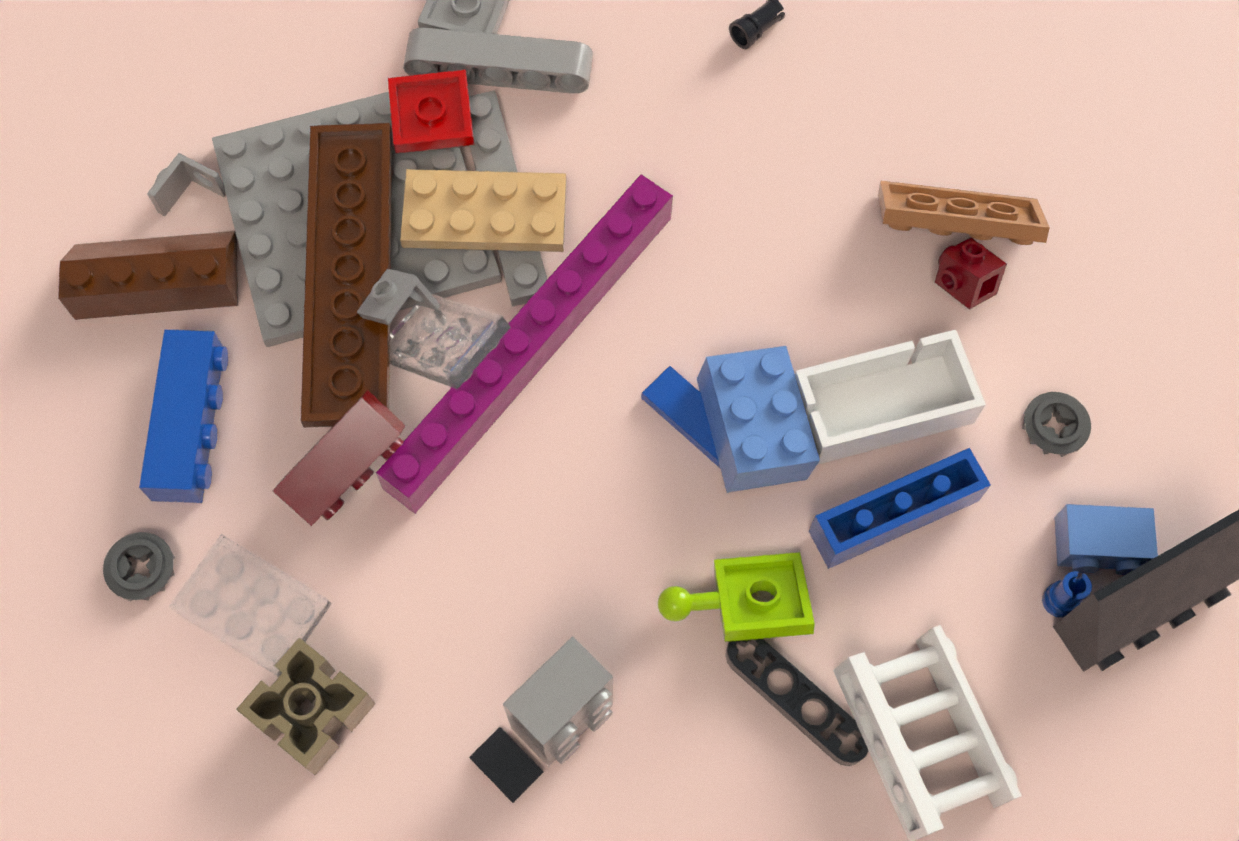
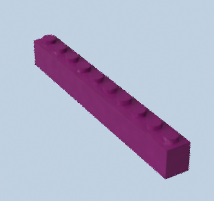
[376,174,673,514]

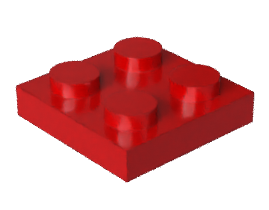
[388,70,474,154]

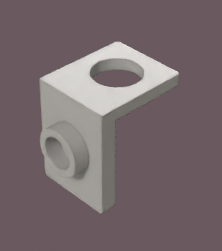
[147,153,226,216]
[357,269,440,325]

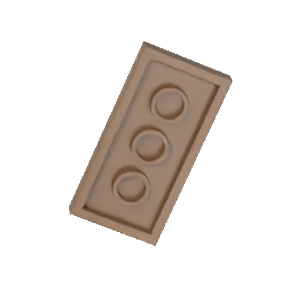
[878,180,1050,245]

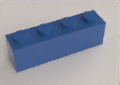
[139,329,228,503]
[809,448,991,569]

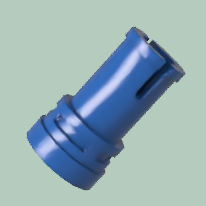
[1042,571,1092,618]

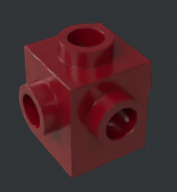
[934,237,1007,310]

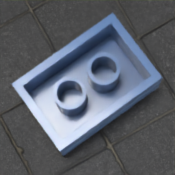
[697,346,820,493]

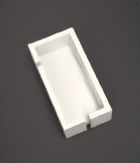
[795,330,986,465]

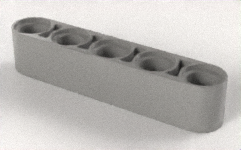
[403,28,593,93]

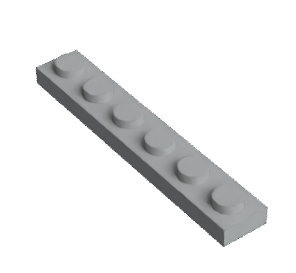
[469,90,547,307]

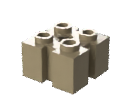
[236,638,376,775]

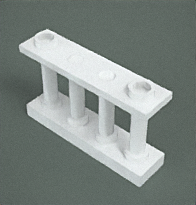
[833,625,1022,841]

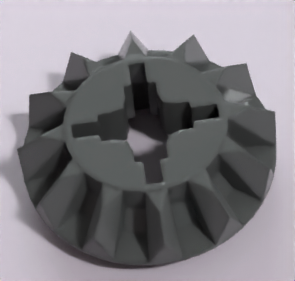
[1022,392,1091,457]
[103,532,175,602]

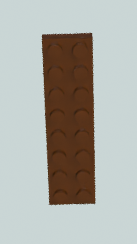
[301,123,392,428]

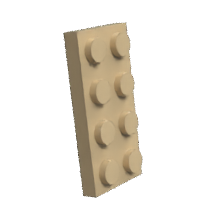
[400,169,566,252]

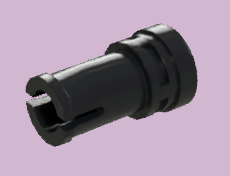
[729,0,785,49]

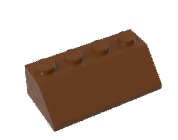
[58,231,238,320]

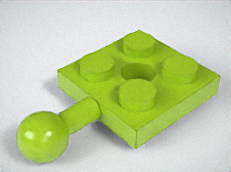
[658,552,815,642]

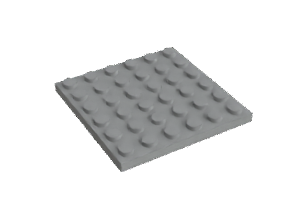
[212,92,501,347]

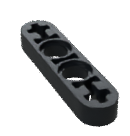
[725,639,869,766]

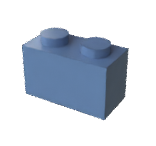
[1054,504,1158,575]

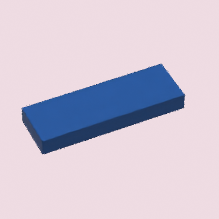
[641,366,720,468]

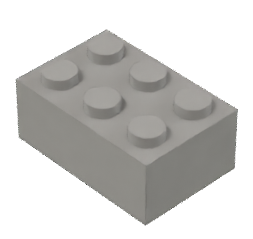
[503,636,613,767]

